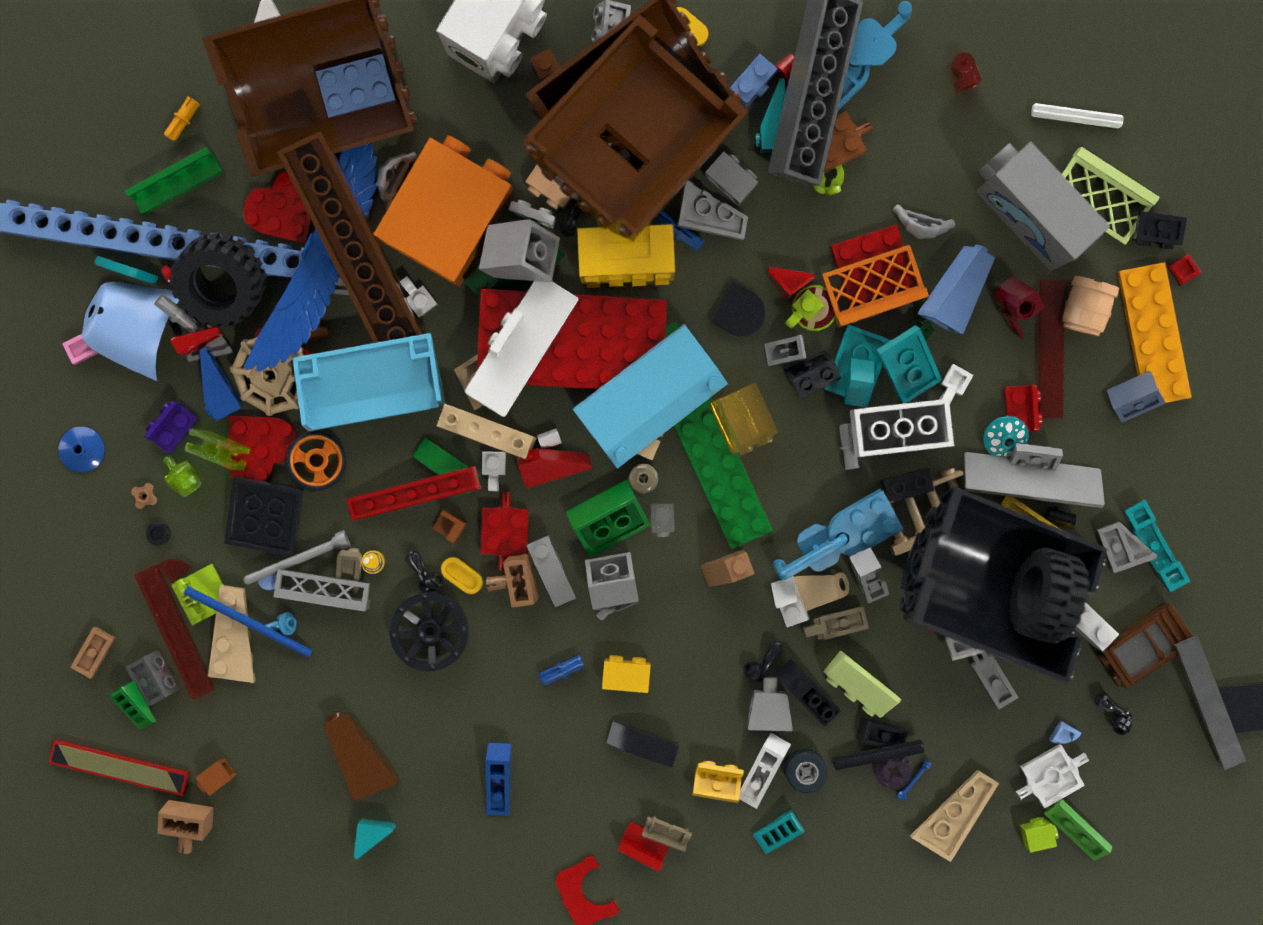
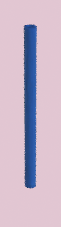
[183,586,312,658]

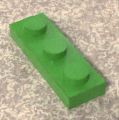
[1044,799,1112,861]

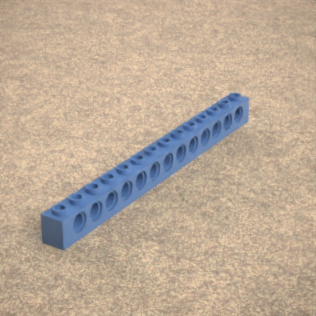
[0,200,304,279]

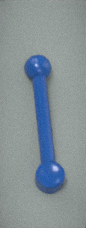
[897,760,931,800]

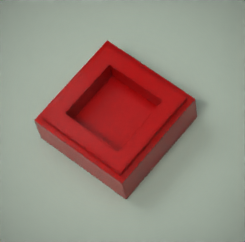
[1167,253,1201,286]

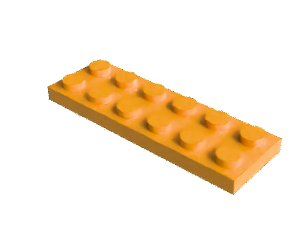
[1117,262,1192,403]

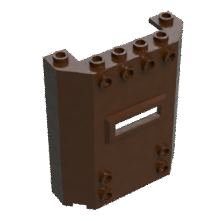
[524,15,748,241]

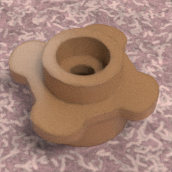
[131,483,158,509]

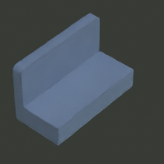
[1107,371,1166,422]

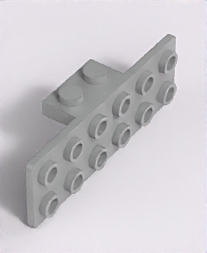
[963,443,1105,508]

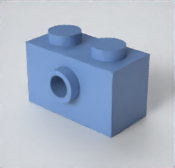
[730,54,777,109]

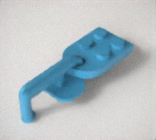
[838,1,912,110]
[773,488,903,580]

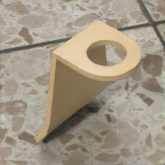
[794,572,849,611]

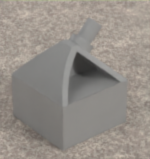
[585,552,639,620]

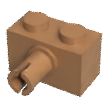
[486,553,539,607]
[157,800,213,854]

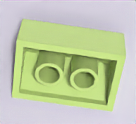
[823,650,902,718]

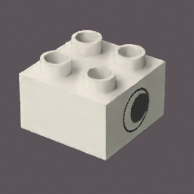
[436,0,547,84]

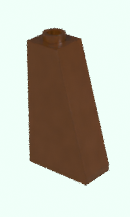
[323,711,400,802]

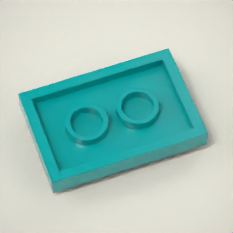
[824,324,891,401]
[877,325,942,404]

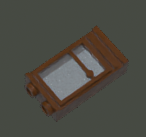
[1096,603,1193,689]

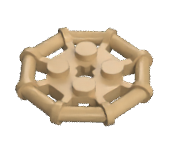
[230,337,304,416]

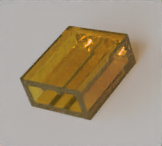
[709,383,779,455]

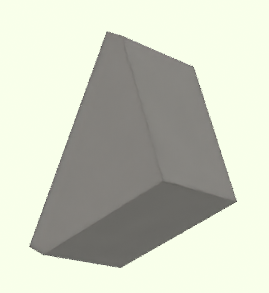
[764,335,806,366]

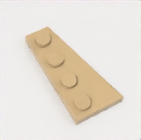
[208,585,256,683]
[910,770,999,862]

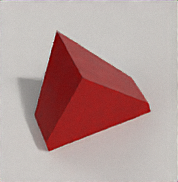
[767,267,815,300]

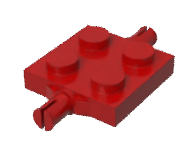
[481,492,529,571]

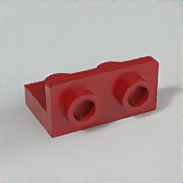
[1004,385,1042,432]

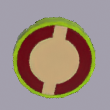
[792,285,838,331]

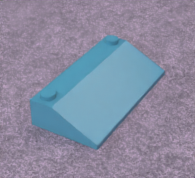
[573,324,728,469]
[293,333,445,431]

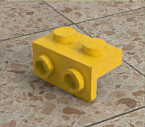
[692,761,744,803]

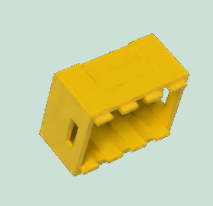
[578,225,675,288]

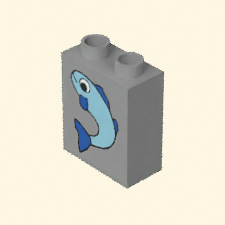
[975,142,1110,271]

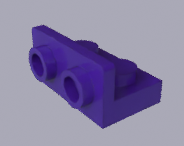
[144,401,200,454]

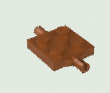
[824,111,873,173]

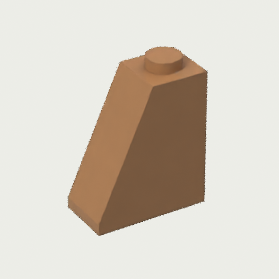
[700,549,755,587]

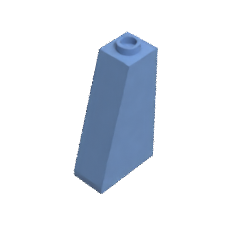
[918,245,995,334]

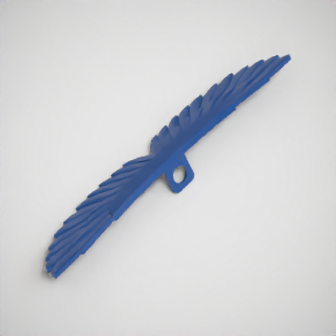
[244,143,378,372]

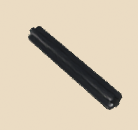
[833,740,924,770]

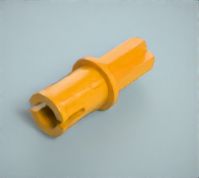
[164,96,200,141]

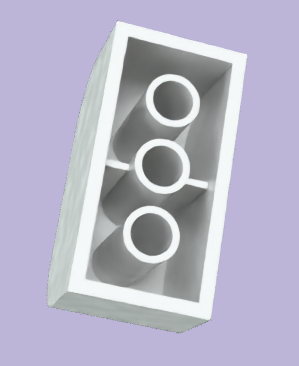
[850,399,954,457]

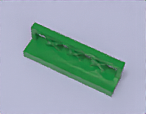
[125,147,224,215]

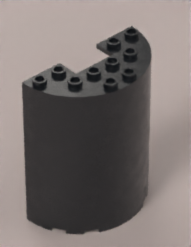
[899,486,1107,684]

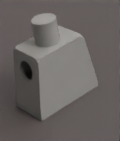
[747,677,792,731]

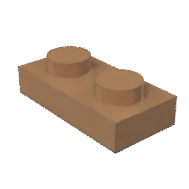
[70,627,116,679]

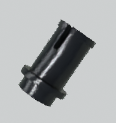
[1045,506,1077,528]

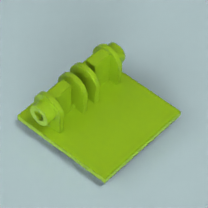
[171,564,223,626]

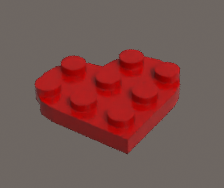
[243,172,313,245]
[227,416,298,481]

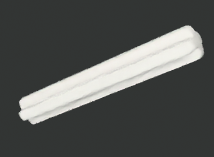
[1031,103,1123,128]

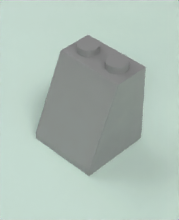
[479,220,560,282]

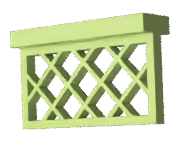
[1062,147,1160,245]

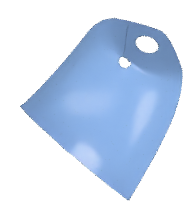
[82,281,179,381]

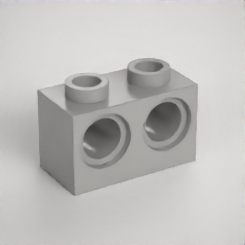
[849,548,889,604]

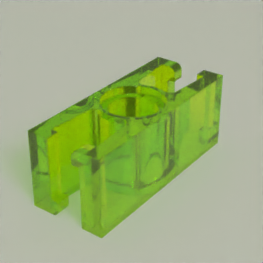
[184,429,250,470]

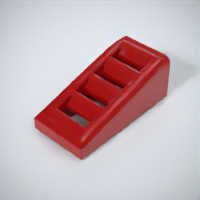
[170,327,224,357]

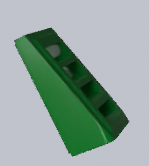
[109,681,156,730]

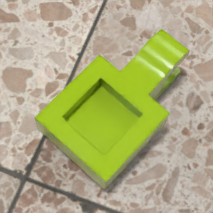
[785,289,824,329]

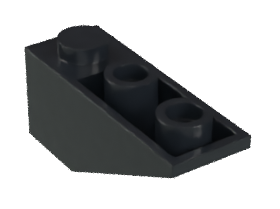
[774,659,841,727]

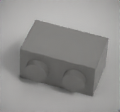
[704,152,758,207]

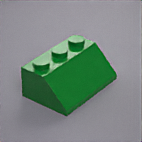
[566,480,651,557]

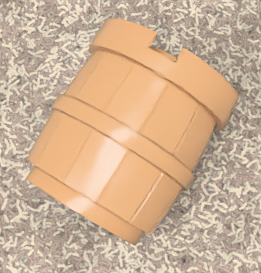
[1062,276,1119,337]

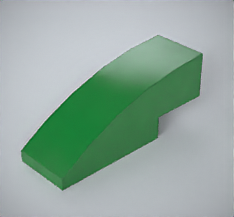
[413,437,482,494]

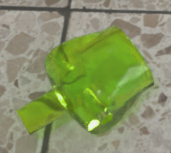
[163,455,201,497]

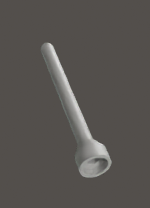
[244,530,351,584]

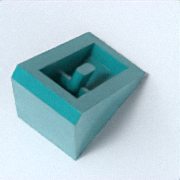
[844,358,874,407]
[354,819,396,860]

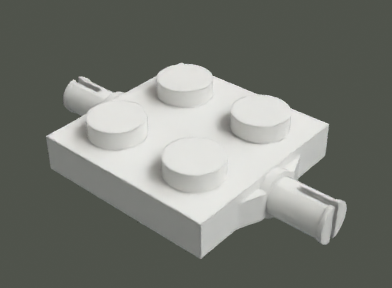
[1016,744,1089,808]

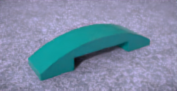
[1124,500,1190,592]

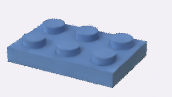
[316,54,396,118]

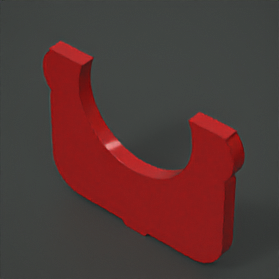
[556,856,619,925]

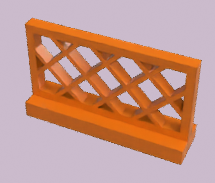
[822,245,929,328]

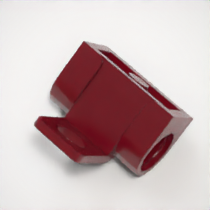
[993,276,1045,339]

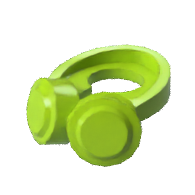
[813,165,844,196]

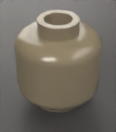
[629,464,659,494]

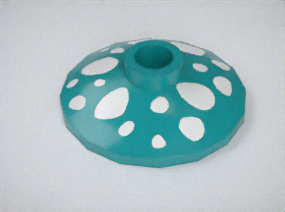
[983,416,1029,457]

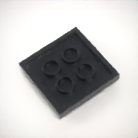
[224,476,304,556]

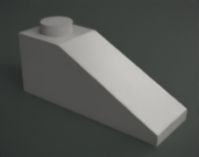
[527,535,576,607]

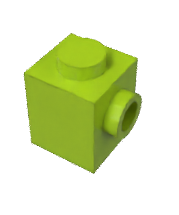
[1019,817,1059,853]

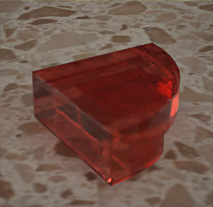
[158,559,192,582]

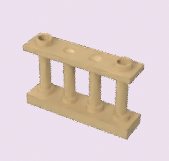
[437,404,537,459]
[885,468,964,556]

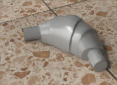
[376,152,418,210]
[893,204,955,239]

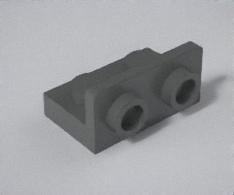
[125,650,179,707]

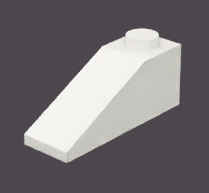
[739,733,791,809]

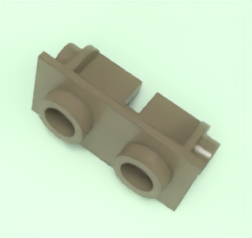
[642,816,692,852]

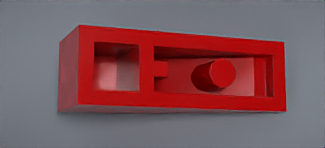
[516,448,592,488]

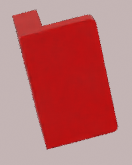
[618,821,669,872]

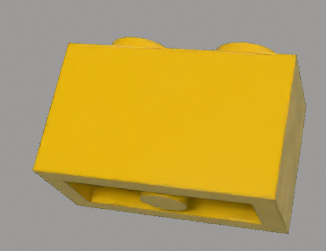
[602,655,651,693]

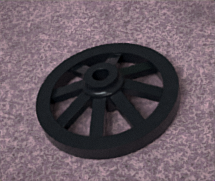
[389,592,469,671]

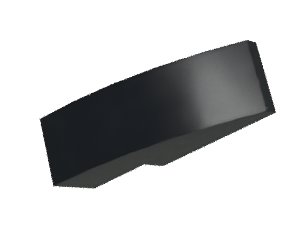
[606,721,679,768]

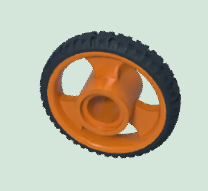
[285,431,346,491]

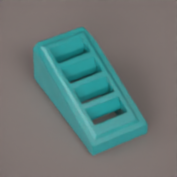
[753,809,805,854]

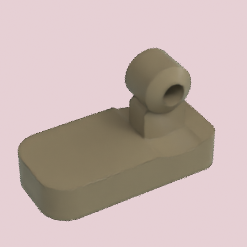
[335,547,362,595]

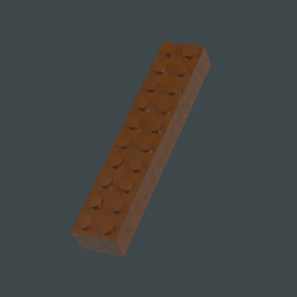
[277,131,424,343]

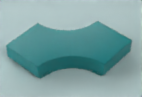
[95,256,159,284]

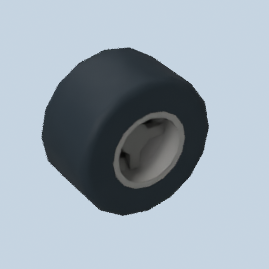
[785,749,828,794]

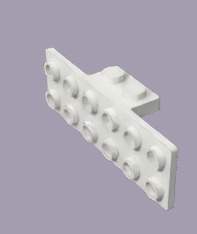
[465,281,578,417]

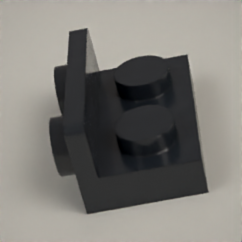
[1130,211,1187,249]
[784,350,841,399]
[880,468,934,502]

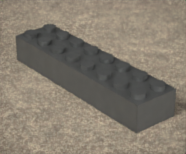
[767,0,863,186]

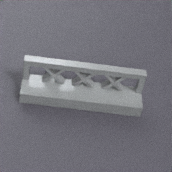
[274,569,370,611]

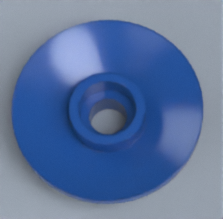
[58,427,105,472]

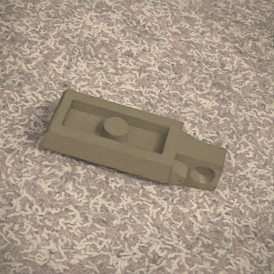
[802,606,869,640]

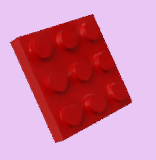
[830,225,917,307]

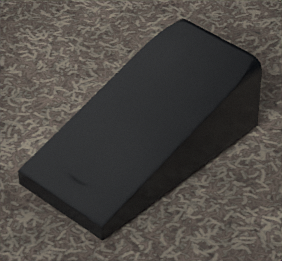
[856,717,909,747]

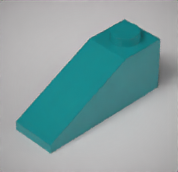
[755,78,786,154]

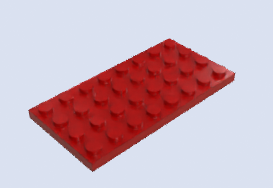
[477,289,667,390]

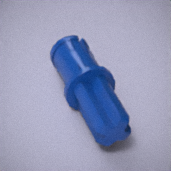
[539,654,585,685]

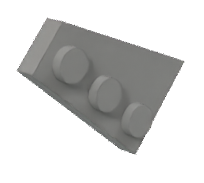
[676,181,748,241]

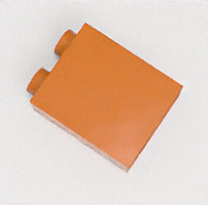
[373,135,515,287]

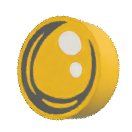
[361,550,385,574]

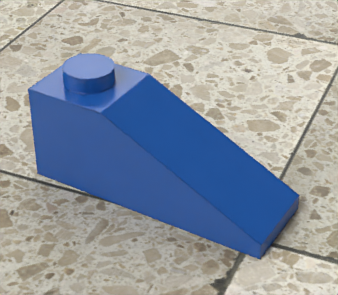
[200,345,243,422]
[485,743,511,816]

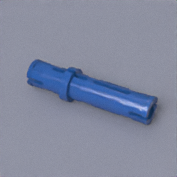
[653,210,705,252]

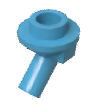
[265,612,297,635]

